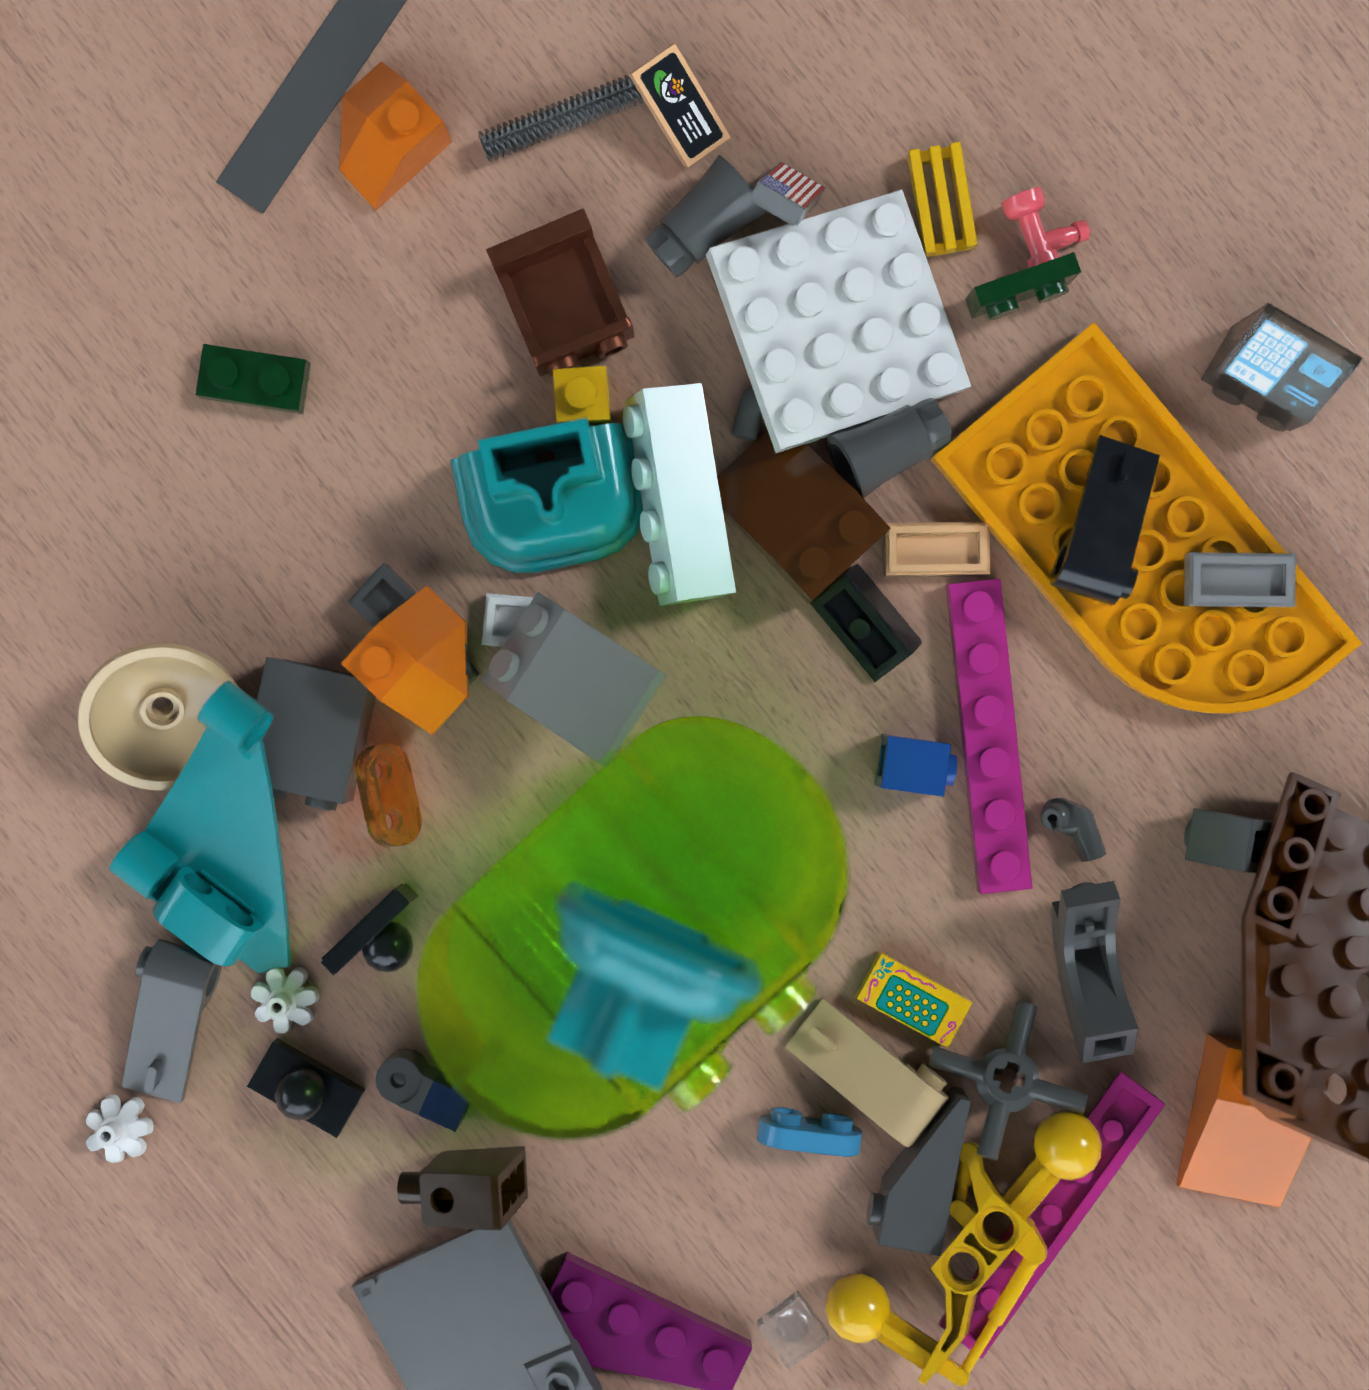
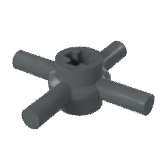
[928,1001,1088,1161]

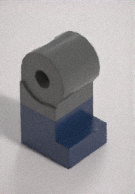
[375,1048,484,1132]

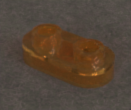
[355,743,422,847]

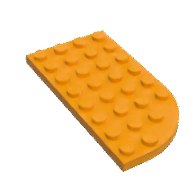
[930,322,1362,714]

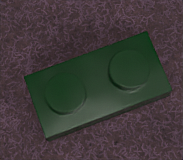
[965,252,1081,320]
[195,344,311,414]

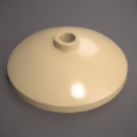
[78,643,238,791]

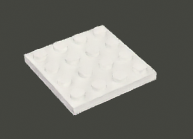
[706,190,972,453]

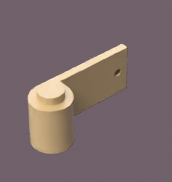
[785,998,949,1148]

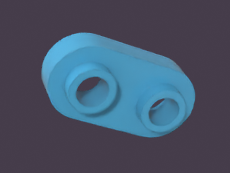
[757,1107,862,1157]

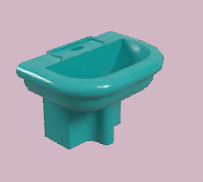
[450,418,643,573]
[548,882,762,1090]

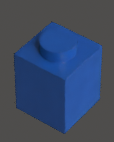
[875,734,957,797]

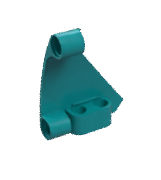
[109,681,291,973]

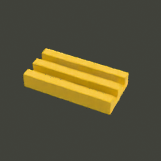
[907,141,978,257]

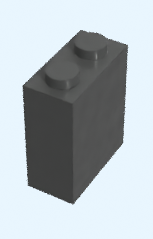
[257,657,376,810]

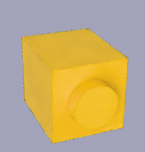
[553,366,612,426]

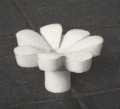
[251,967,320,1034]
[86,1094,154,1163]

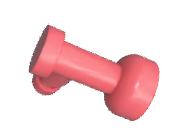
[1001,187,1090,268]

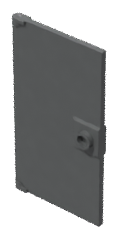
[352,1219,602,1390]

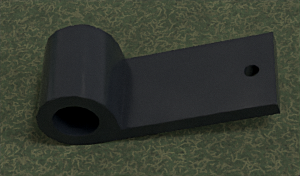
[1050,435,1160,606]

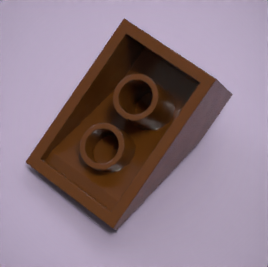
[717,430,891,604]

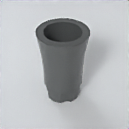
[644,155,766,278]
[827,398,952,498]

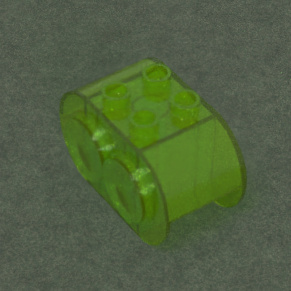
[416,716,849,1140]

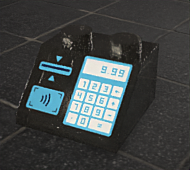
[1200,303,1362,432]

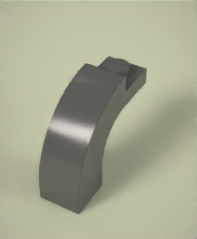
[1051,881,1138,1063]

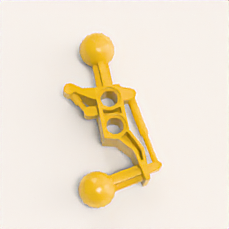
[825,1111,1102,1386]

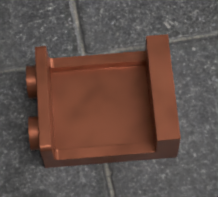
[486,208,635,378]

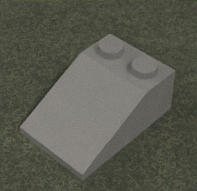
[481,592,666,768]

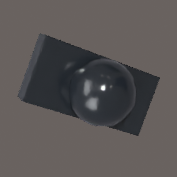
[321,883,418,976]
[247,1038,366,1138]

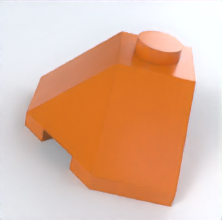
[339,61,452,211]
[341,586,469,735]

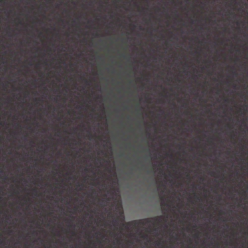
[216,0,407,214]

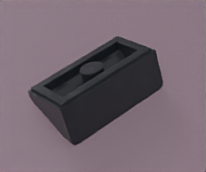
[810,564,922,682]

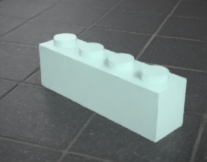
[623,383,736,606]

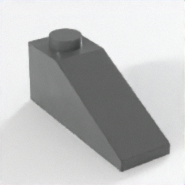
[867,1086,971,1256]

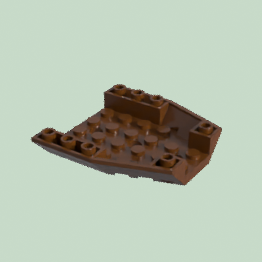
[1241,772,1369,1163]

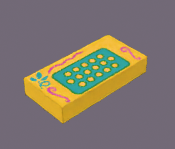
[855,950,973,1048]

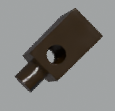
[397,1146,528,1230]

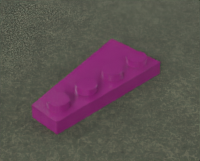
[548,1252,752,1390]

